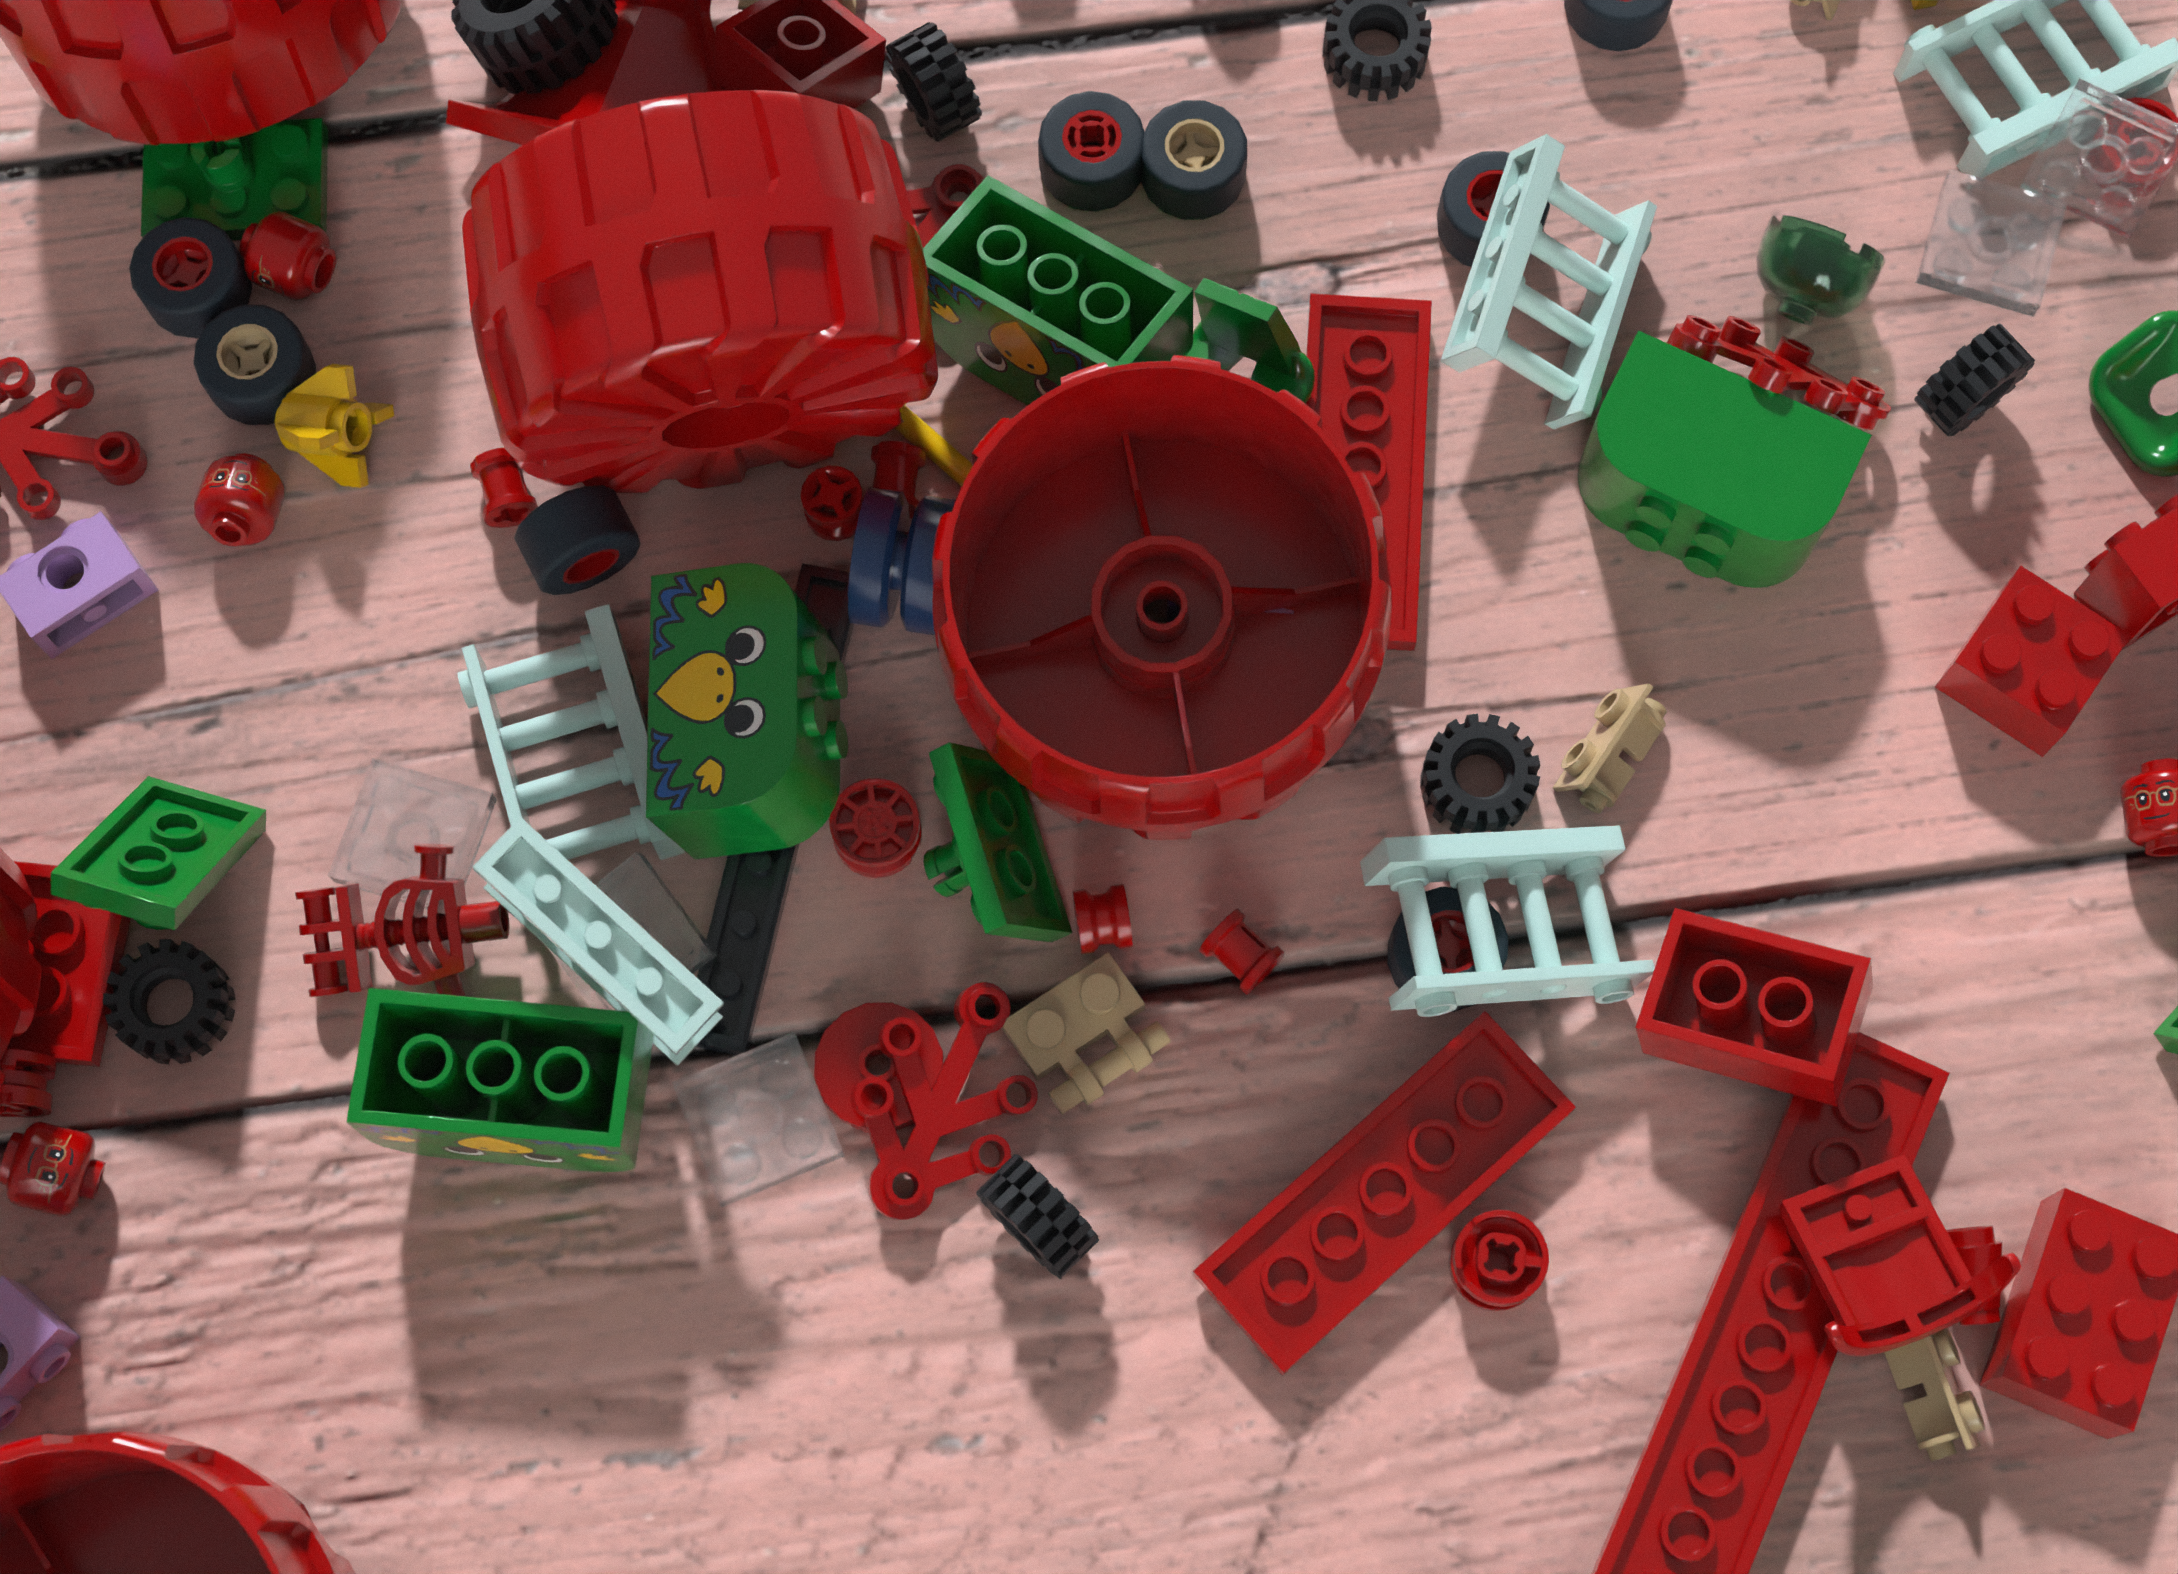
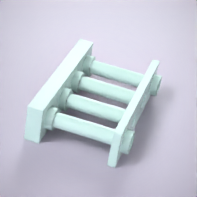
[1893,0,2178,184]
[1440,134,1657,430]
[457,604,685,860]
[472,817,723,1066]
[1360,825,1655,1017]

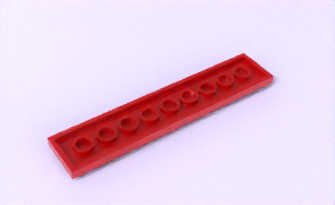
[1591,1032,1950,1574]

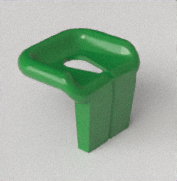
[1187,278,1315,404]
[2088,310,2178,477]

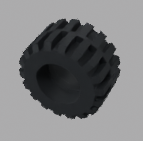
[451,0,618,95]

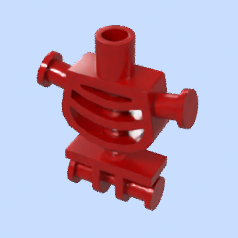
[295,844,510,997]

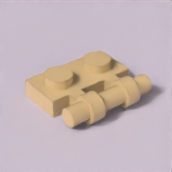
[1001,952,1171,1114]

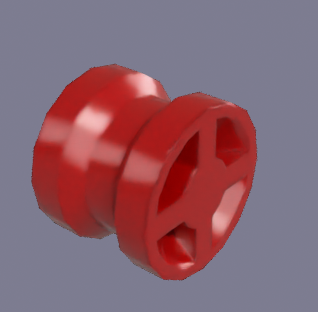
[800,465,863,541]
[1072,884,1133,955]

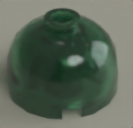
[1756,215,1885,325]

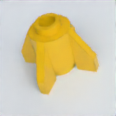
[275,364,395,488]

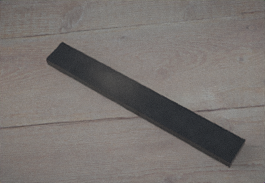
[696,563,854,1057]

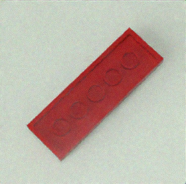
[1306,293,1432,651]
[1192,1011,1576,1376]

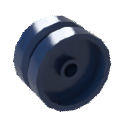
[848,487,956,635]

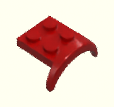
[1779,1154,2021,1357]

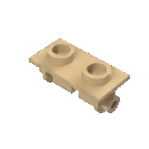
[1552,683,1667,813]
[1884,1328,1986,1461]

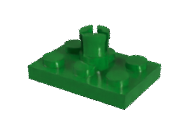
[141,118,328,241]
[923,742,1073,943]
[51,776,266,930]

